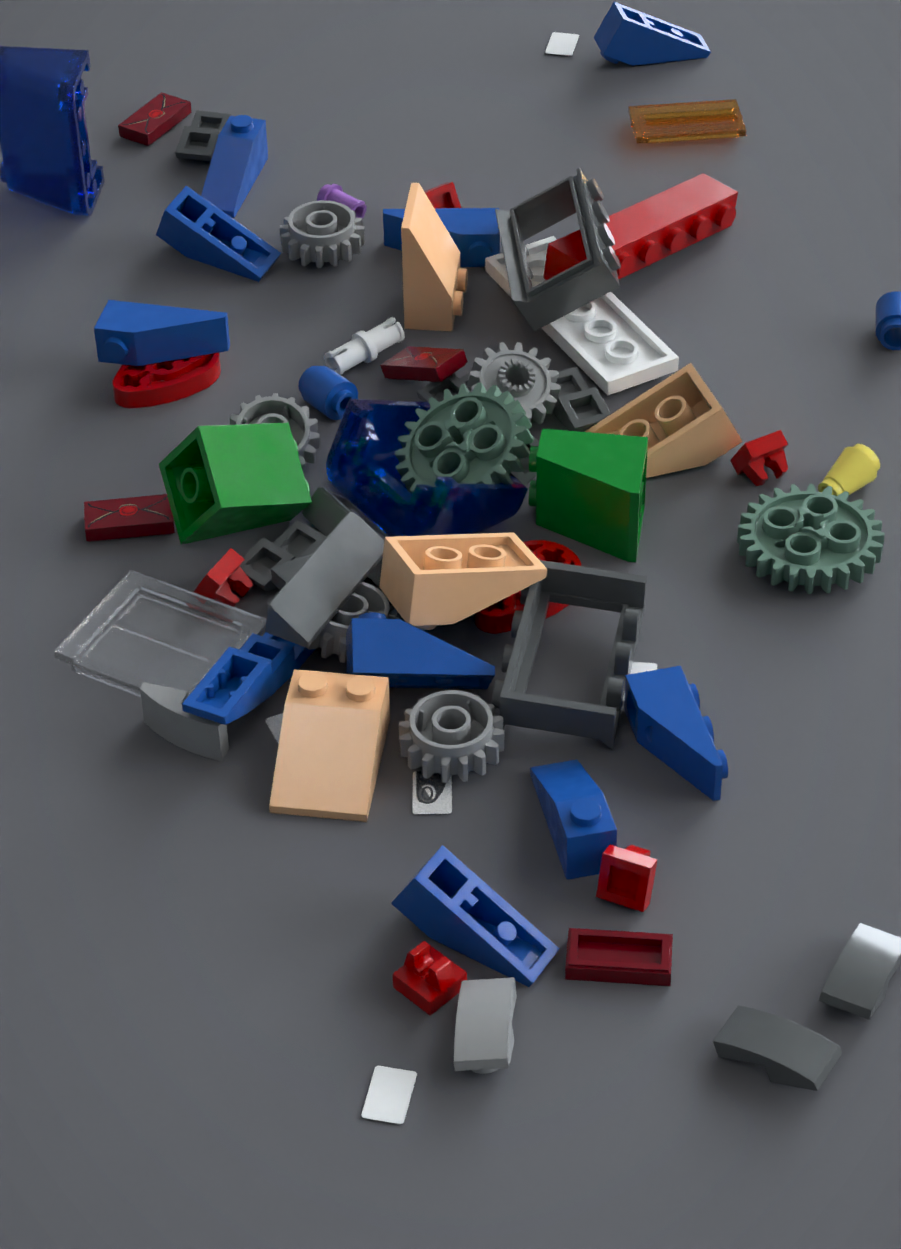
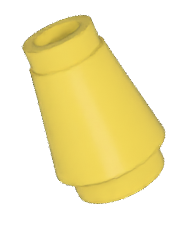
[818,444,880,496]

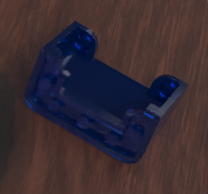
[0,46,105,216]
[326,399,528,537]

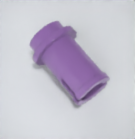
[317,184,367,219]

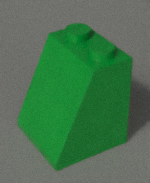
[159,423,312,544]
[528,428,648,562]

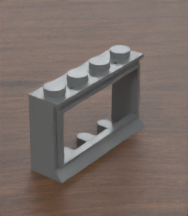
[495,168,621,332]
[492,560,647,750]

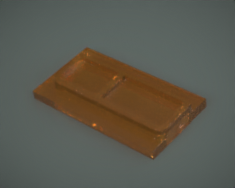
[628,99,746,144]

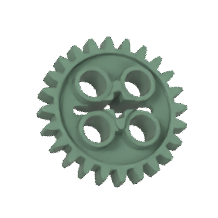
[395,382,534,512]
[737,484,885,594]

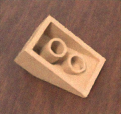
[401,183,468,331]
[584,363,743,478]
[379,532,547,630]
[269,669,390,822]

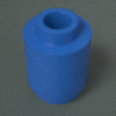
[875,291,901,350]
[298,366,358,420]

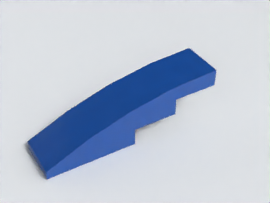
[182,632,315,725]

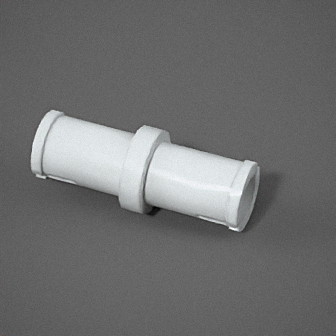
[324,317,405,375]

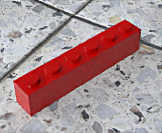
[543,173,738,280]

